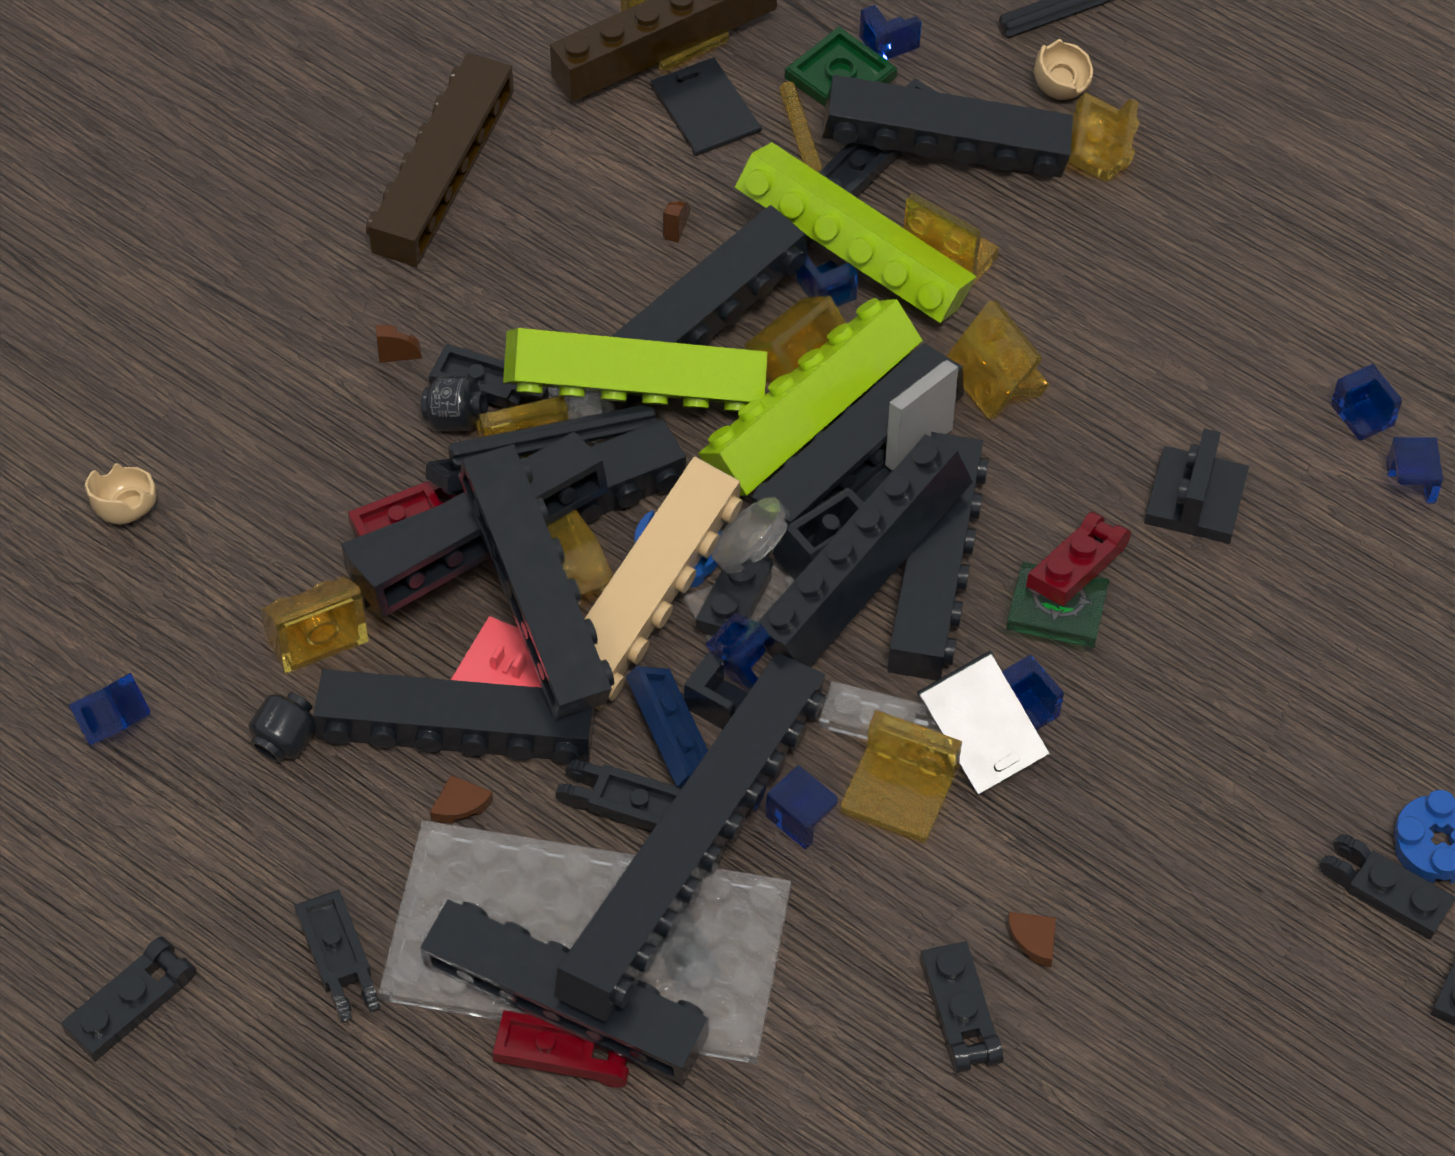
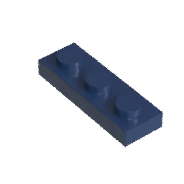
[626,666,708,787]

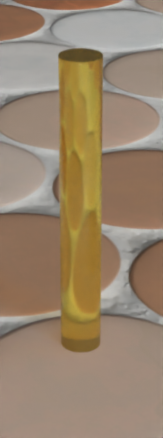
[780,81,822,173]

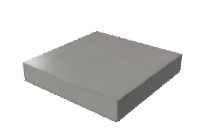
[885,360,958,470]

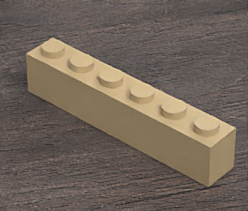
[584,456,743,711]

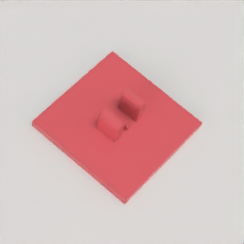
[451,616,542,688]

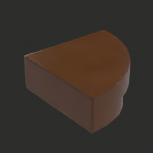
[663,200,690,243]
[375,325,422,363]
[430,775,493,823]
[1007,912,1056,967]

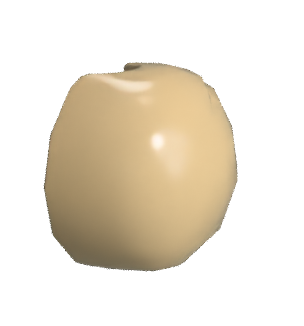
[1033,39,1093,100]
[84,463,157,525]

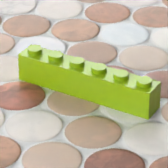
[735,142,977,323]
[698,298,923,496]
[503,328,768,412]

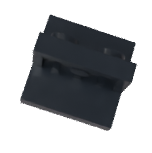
[1144,428,1249,544]

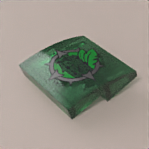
[1006,561,1110,648]

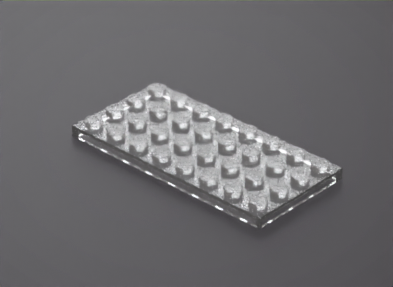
[379,820,791,1064]

